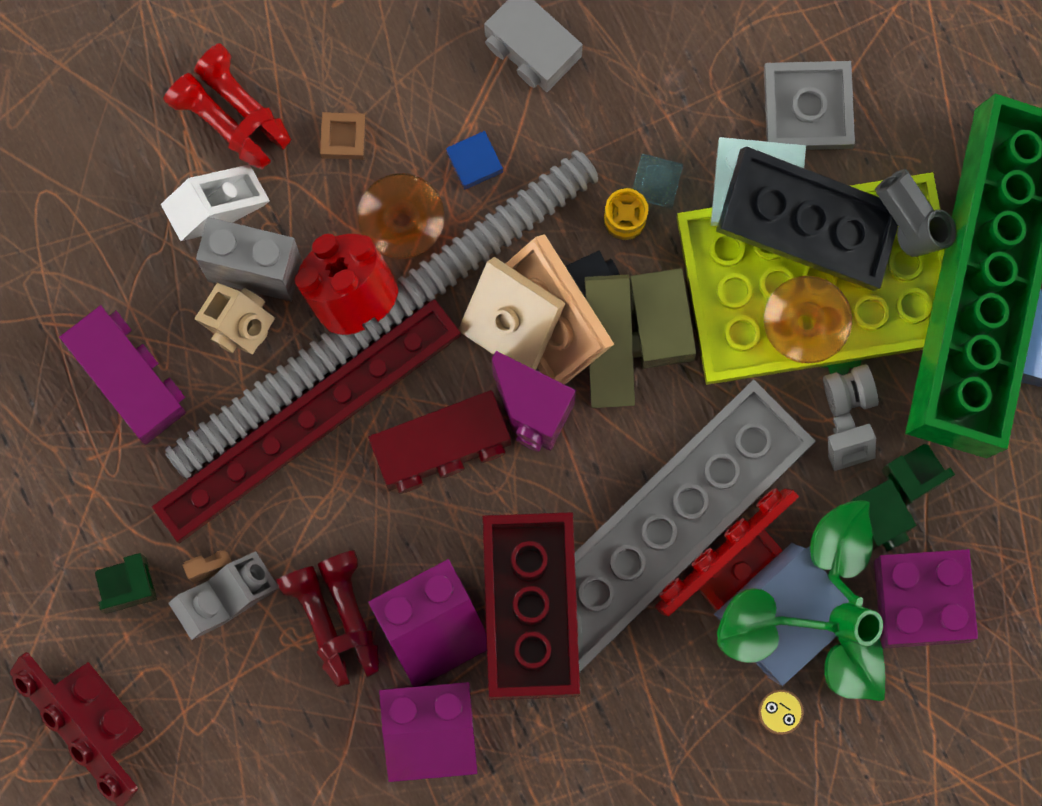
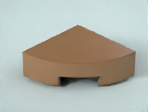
[182,550,232,583]

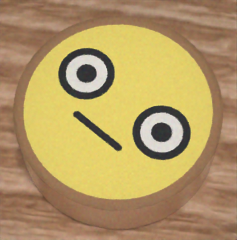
[758,690,804,735]

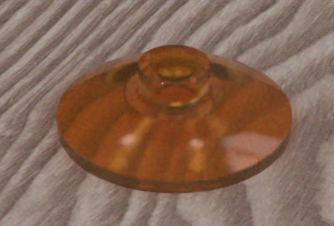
[358,173,444,259]
[764,276,852,363]

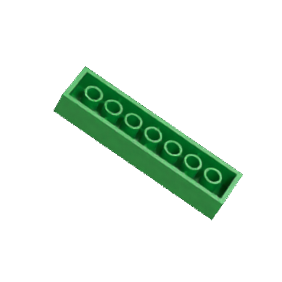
[905,93,1042,459]

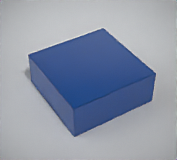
[446,131,503,190]

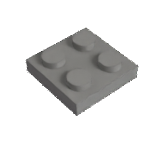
[764,61,855,150]

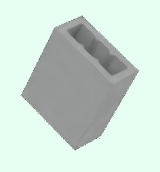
[196,217,302,302]

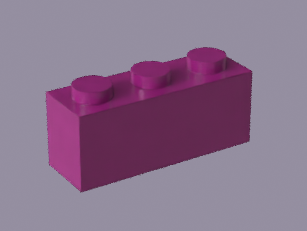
[59,305,186,445]

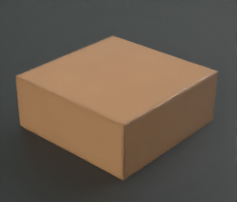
[320,112,366,160]

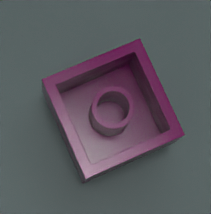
[874,549,978,649]

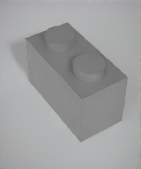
[484,0,583,92]

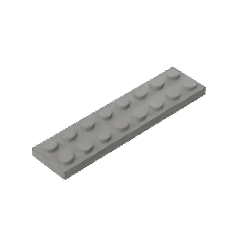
[575,379,816,673]

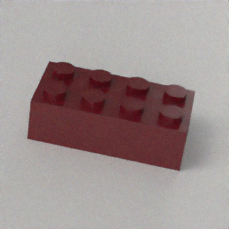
[483,512,580,700]

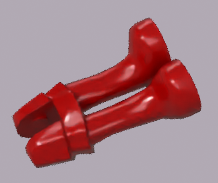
[164,43,291,170]

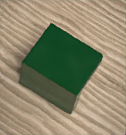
[881,444,955,506]
[95,553,157,614]

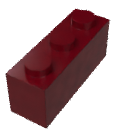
[368,390,511,494]

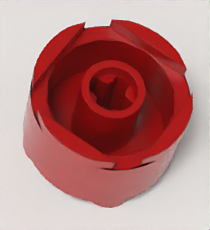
[294,234,398,335]

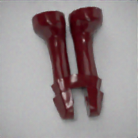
[276,550,379,687]

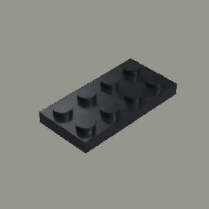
[716,146,898,291]

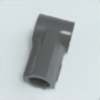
[875,169,957,257]

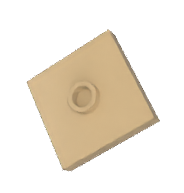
[458,257,566,370]

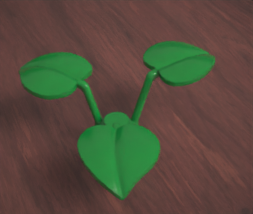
[717,500,885,701]

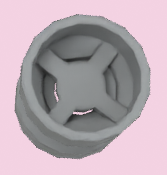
[823,364,879,417]

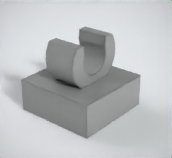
[828,413,876,471]

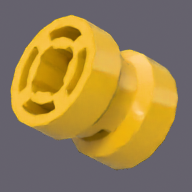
[604,188,649,240]

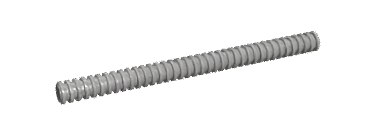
[165,150,598,480]

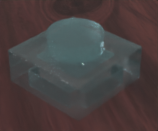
[633,154,683,209]

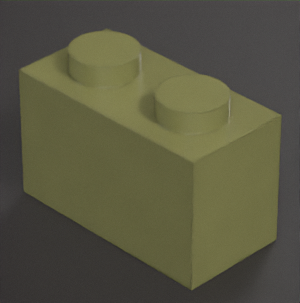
[630,268,696,369]

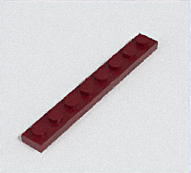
[151,299,461,544]

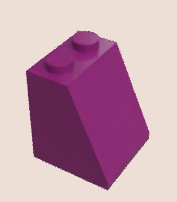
[368,559,487,687]

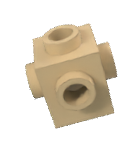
[195,282,275,355]

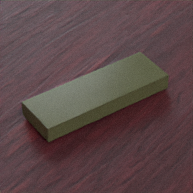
[585,274,635,408]

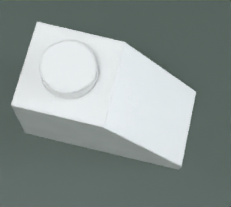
[161,164,270,241]

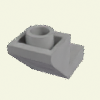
[168,551,279,640]

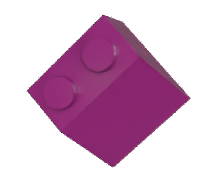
[492,351,576,452]
[379,682,478,782]

